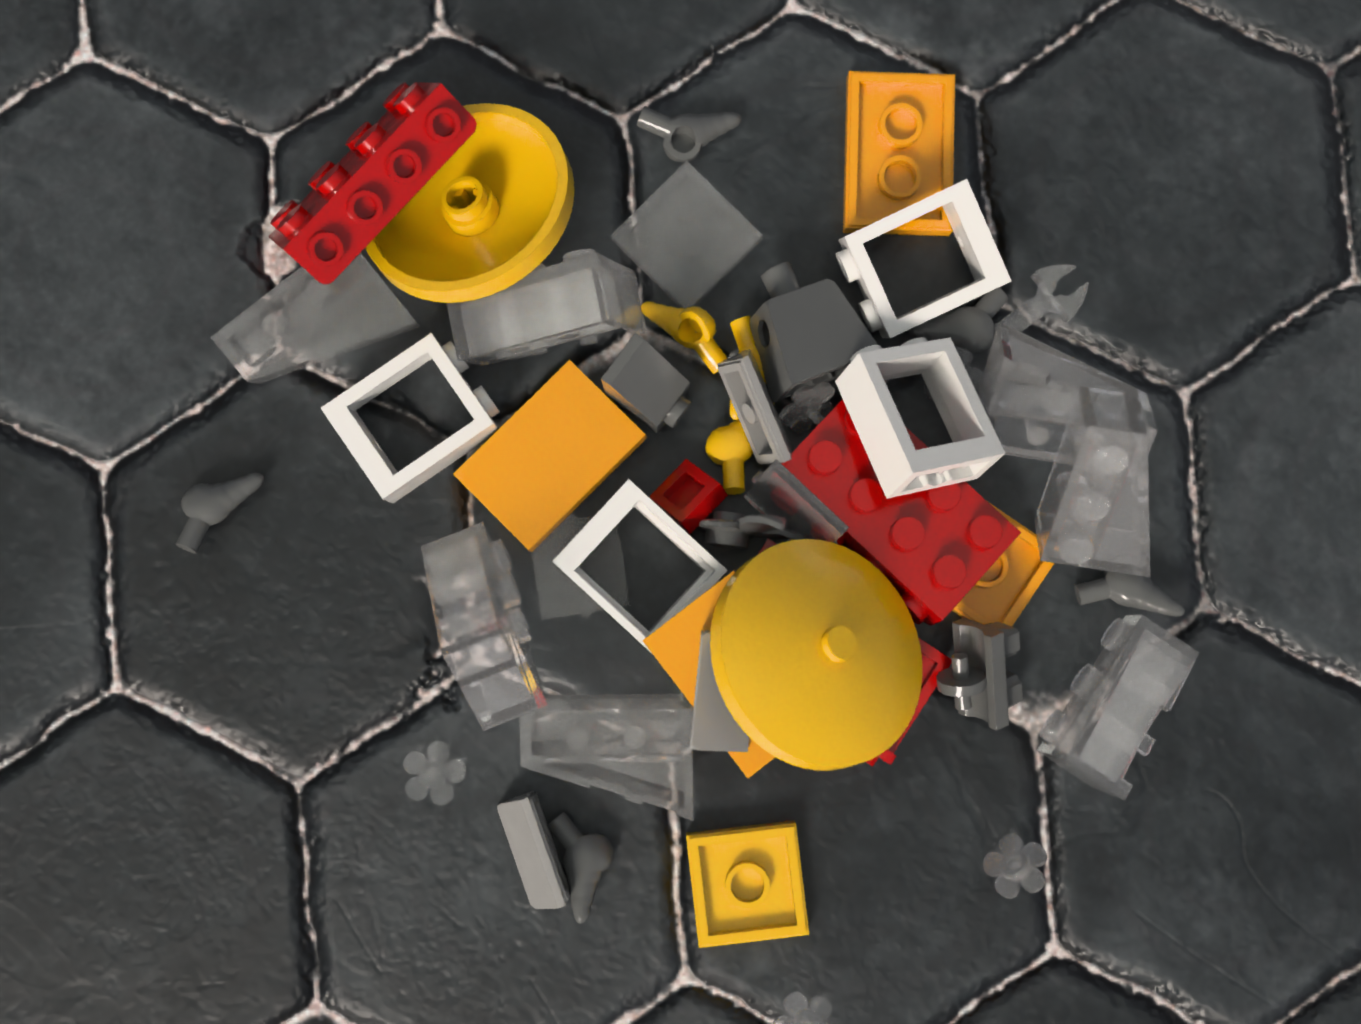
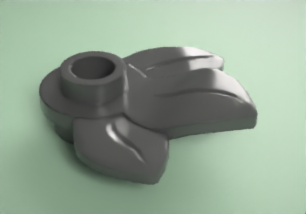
[699,511,804,549]

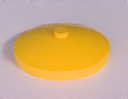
[365,103,575,303]
[710,539,922,771]

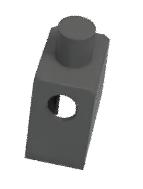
[750,262,878,403]

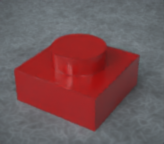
[649,459,728,534]

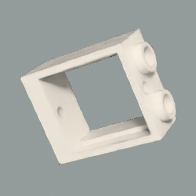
[836,179,1011,338]
[321,333,500,503]
[835,337,1006,499]
[552,479,728,652]

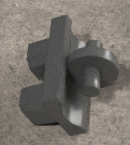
[936,618,1023,731]

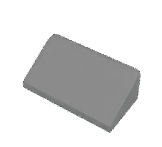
[717,349,792,464]
[689,630,749,752]
[497,791,570,909]

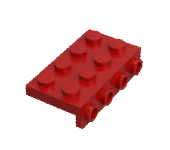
[268,82,476,284]
[771,399,1021,626]

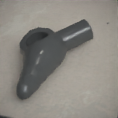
[637,106,742,163]
[909,288,1008,354]
[176,472,264,554]
[1074,556,1185,617]
[547,811,614,924]

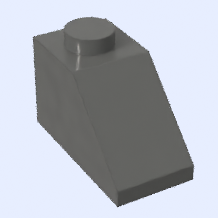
[601,333,692,434]

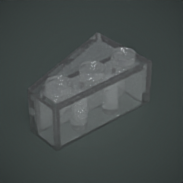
[446,249,647,366]
[210,252,421,384]
[977,322,1158,476]
[1034,386,1150,577]
[421,522,548,731]
[1037,615,1199,800]
[519,693,693,821]

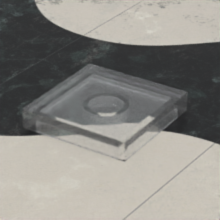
[611,161,763,308]

